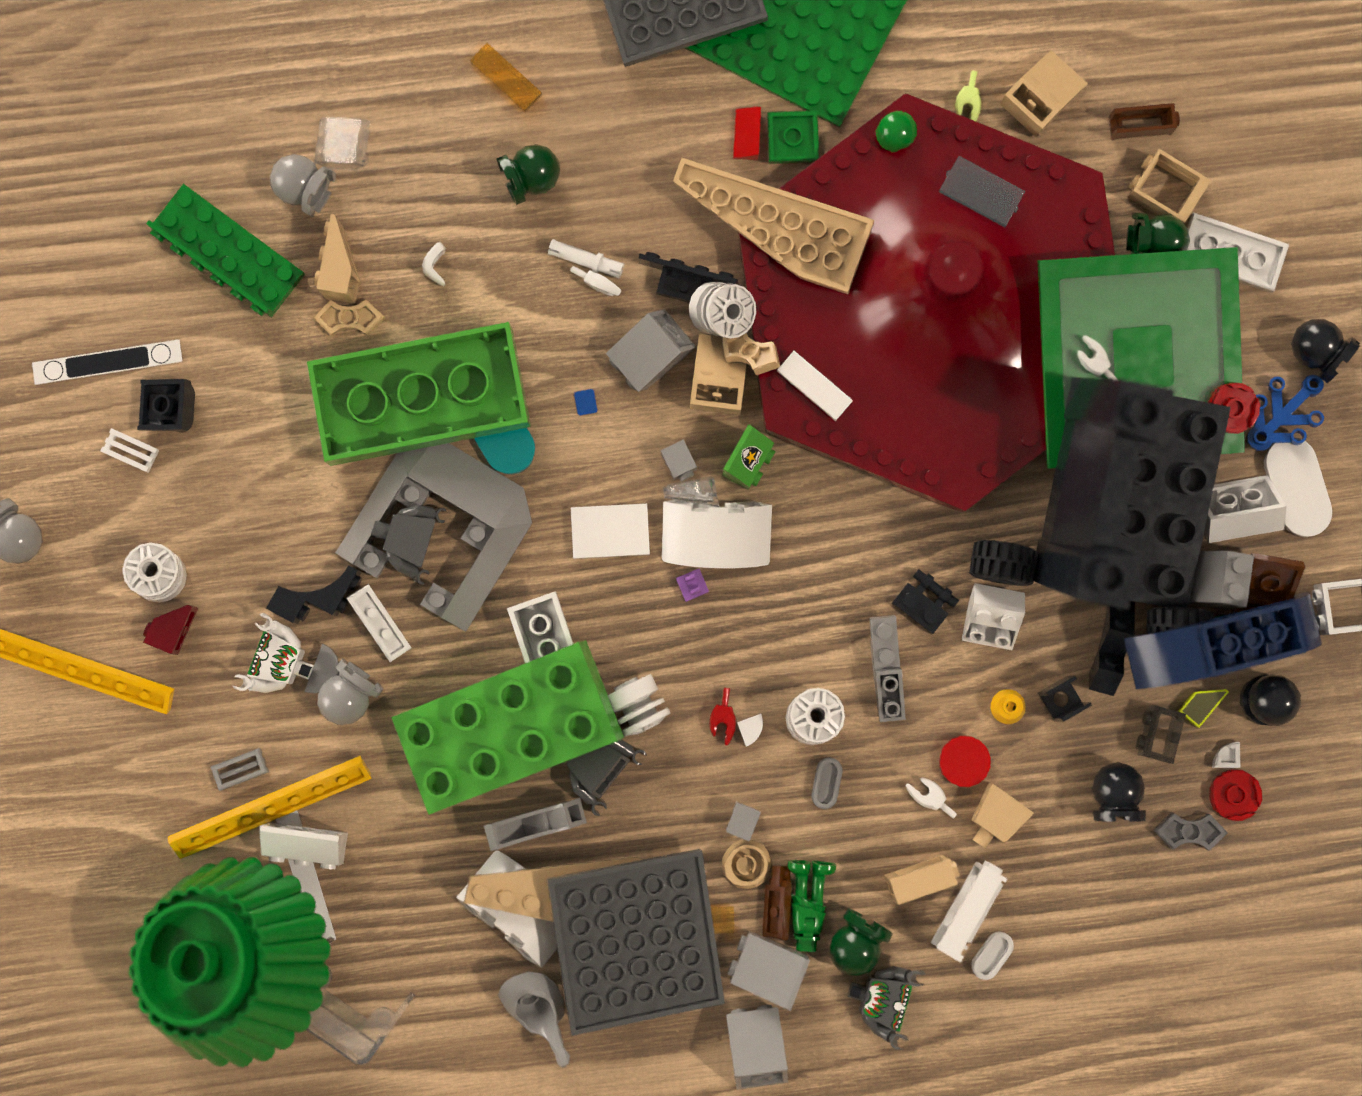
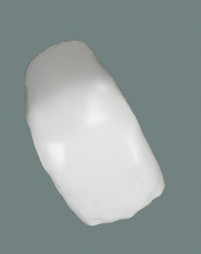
[422,242,446,286]

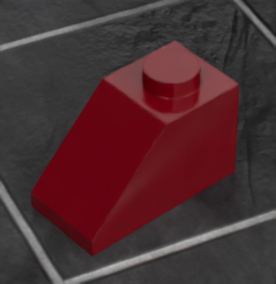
[143,605,198,655]

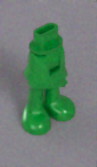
[788,860,837,952]

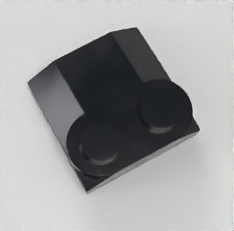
[137,379,195,433]

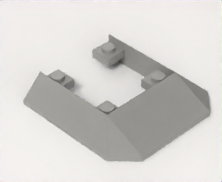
[336,443,532,632]

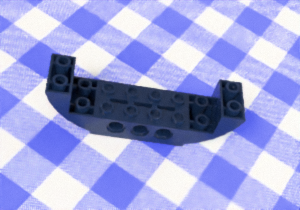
[1124,592,1322,689]

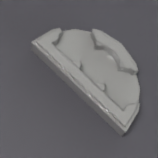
[304,644,339,694]

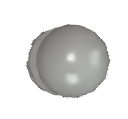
[270,154,336,217]
[0,498,43,564]
[317,658,383,725]

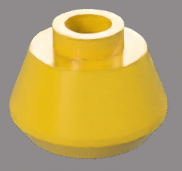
[990,689,1026,724]

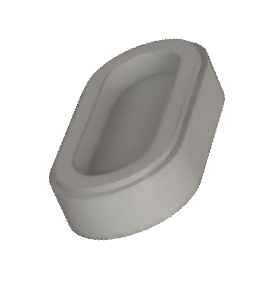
[811,758,843,809]

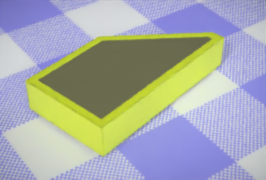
[1177,689,1229,728]

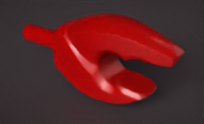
[709,687,736,745]

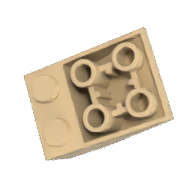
[1000,50,1088,138]
[314,214,360,305]
[690,334,747,415]

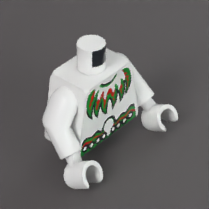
[233,613,314,693]

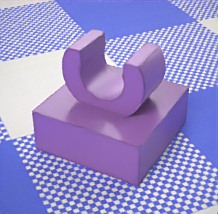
[676,569,709,602]

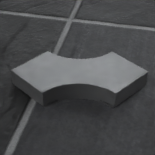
[1153,812,1228,851]

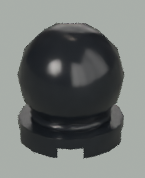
[1291,319,1360,383]
[1239,674,1301,726]
[1092,762,1146,822]

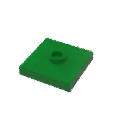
[767,111,819,164]

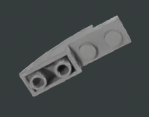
[869,615,906,722]

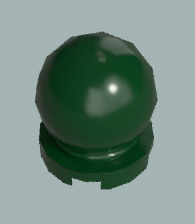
[496,144,560,205]
[1126,213,1190,254]
[829,908,893,976]

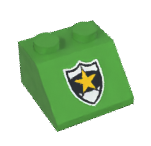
[722,424,776,490]

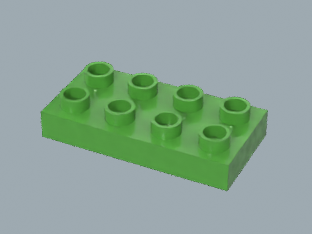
[307,322,531,466]
[391,640,624,815]

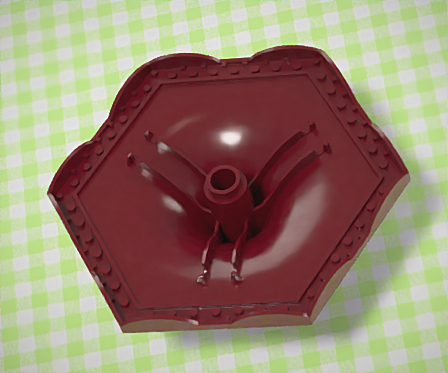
[738,93,1115,513]

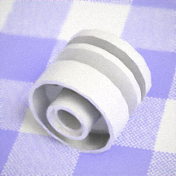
[689,281,756,338]
[123,543,187,603]
[608,674,670,737]
[785,688,845,745]

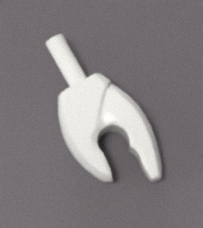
[570,266,621,296]
[1078,335,1117,379]
[906,778,957,818]

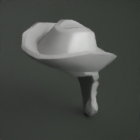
[498,971,570,1068]

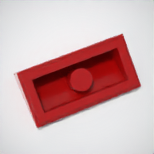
[733,106,761,160]

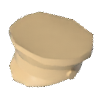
[722,839,772,889]

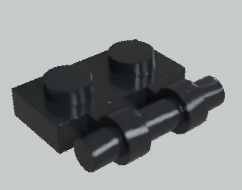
[892,569,959,634]

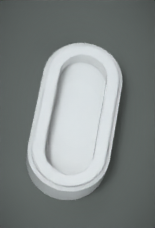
[971,932,1014,980]

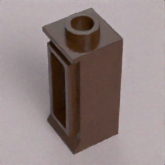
[1109,103,1180,141]

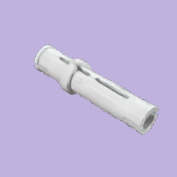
[548,239,624,279]

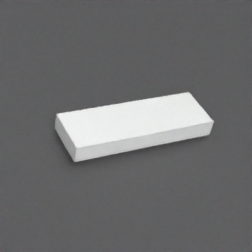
[777,351,853,421]
[347,584,411,662]

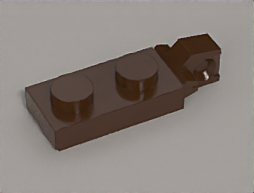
[762,865,792,940]

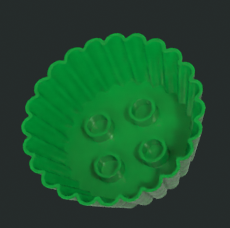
[128,857,331,1067]

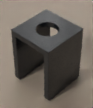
[1038,676,1092,722]

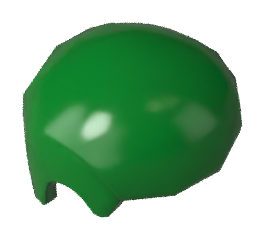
[876,111,917,152]

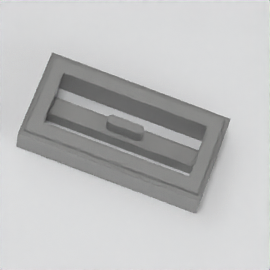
[211,748,269,791]

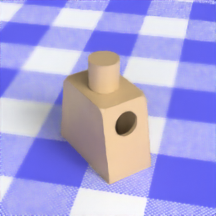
[971,783,1033,849]

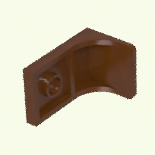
[1230,553,1305,614]

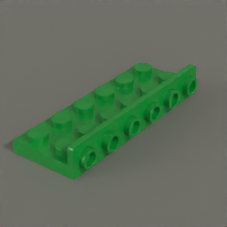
[146,183,305,318]

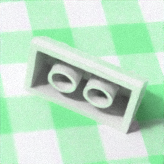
[1204,475,1287,543]
[507,591,574,663]
[260,822,348,869]

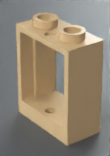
[1128,149,1211,223]
[884,855,960,905]

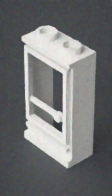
[1312,579,1362,635]
[931,860,1007,962]

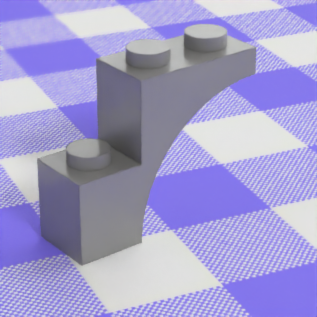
[484,798,587,851]

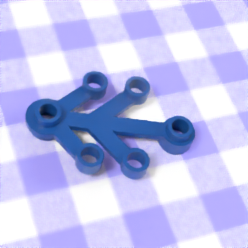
[1247,375,1324,451]

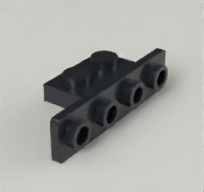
[638,252,738,303]

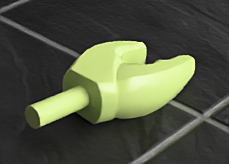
[955,70,981,121]

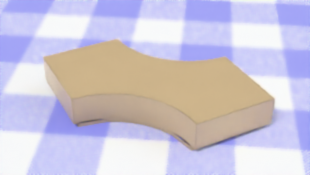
[313,299,385,337]
[721,332,780,375]

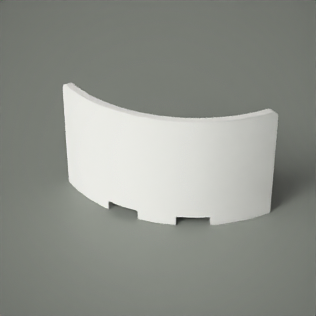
[662,499,772,568]
[456,851,557,968]

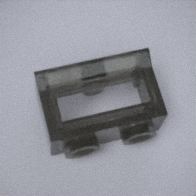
[1136,706,1186,764]

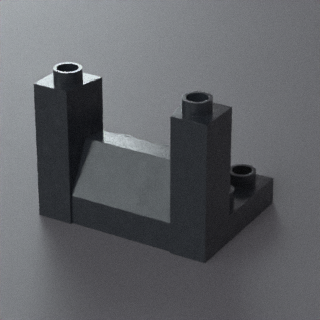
[1034,377,1231,609]

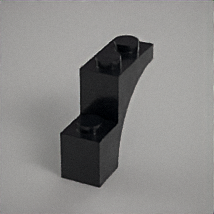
[266,565,362,624]
[1089,601,1135,696]

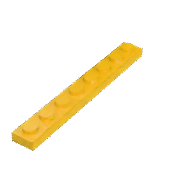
[0,629,175,715]
[168,756,372,859]

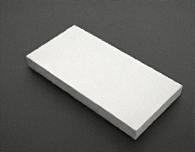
[1187,212,1289,293]

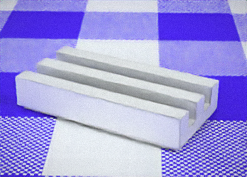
[101,428,159,473]

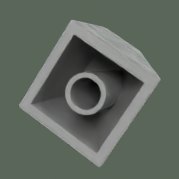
[606,309,697,392]
[1189,551,1254,610]
[727,931,810,1011]
[726,1005,788,1090]

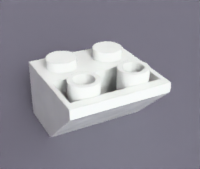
[962,583,1025,650]

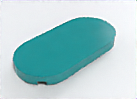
[474,428,535,474]

